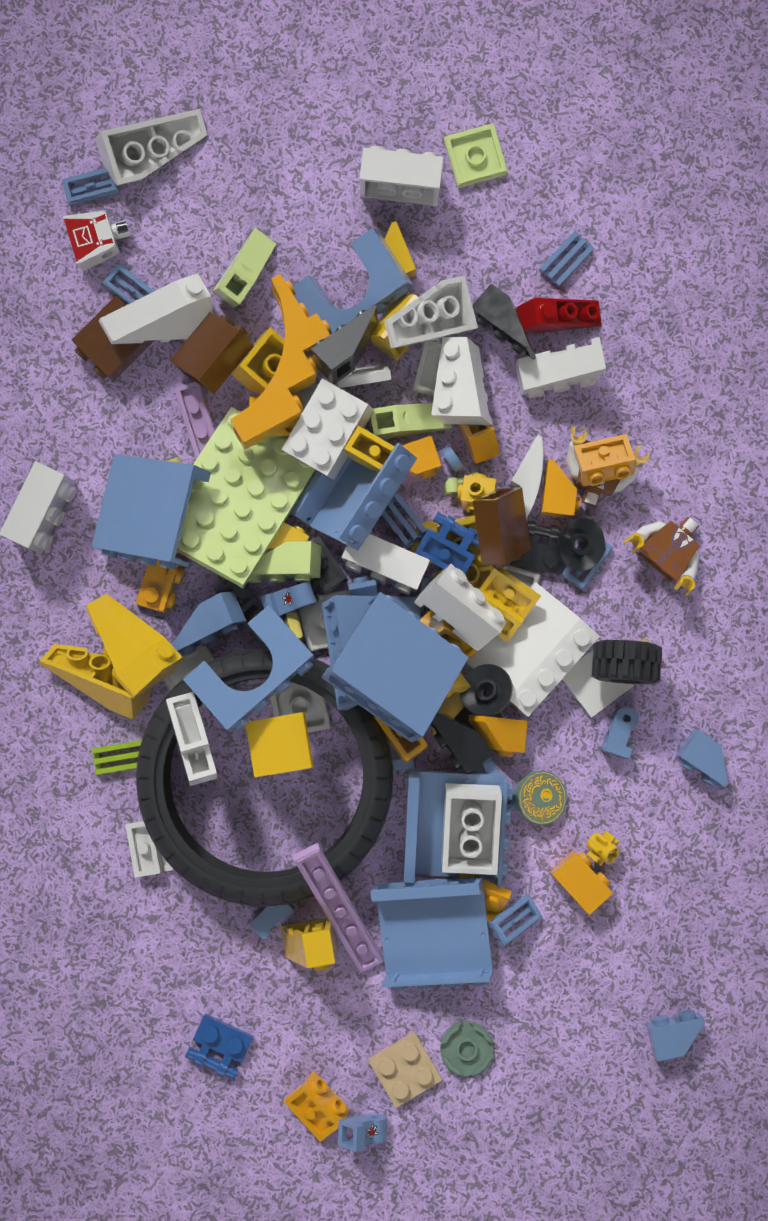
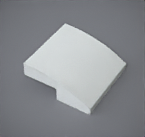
[125,813,184,878]

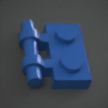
[415,512,479,574]
[185,1013,254,1080]

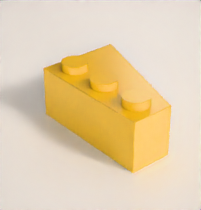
[281,918,338,971]

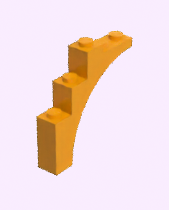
[230,274,332,450]

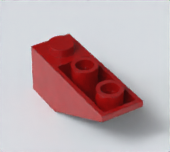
[516,298,602,333]

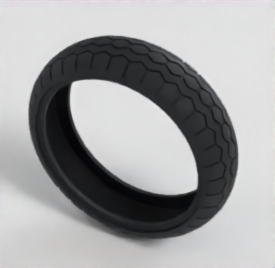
[136,648,393,907]

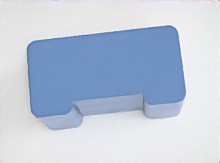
[250,903,295,939]

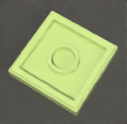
[443,123,508,188]

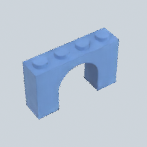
[293,228,413,334]
[183,605,314,732]

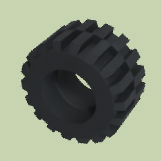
[591,640,662,684]

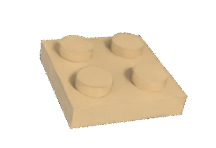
[368,1031,442,1108]

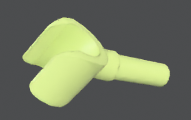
[444,472,478,495]

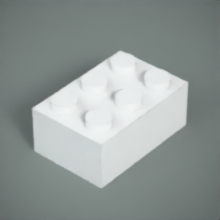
[359,146,443,206]
[281,378,374,480]
[0,461,76,553]
[342,534,430,596]
[441,783,502,875]

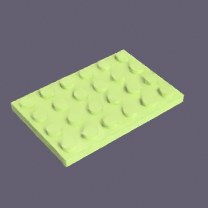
[177,406,317,588]

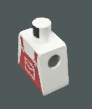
[63,211,131,271]

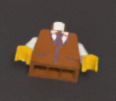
[566,426,651,507]
[623,517,699,596]

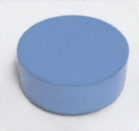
[441,445,464,472]

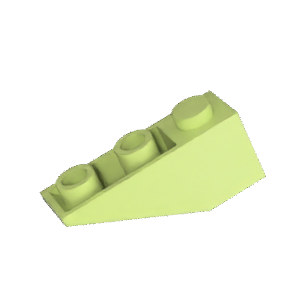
[212,228,276,308]
[370,403,452,440]
[247,541,322,583]

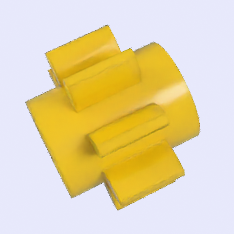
[587,831,620,866]

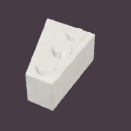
[431,337,493,425]
[515,337,606,398]
[414,564,507,651]

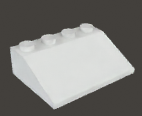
[466,582,600,717]

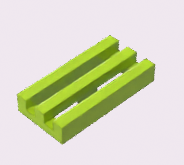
[91,740,142,775]

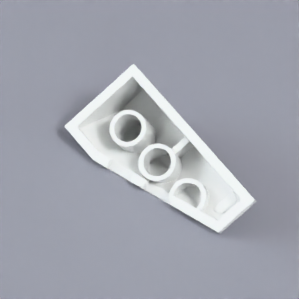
[95,109,207,186]
[99,273,214,344]
[384,276,478,348]

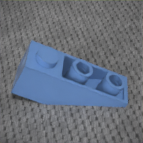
[172,591,246,657]

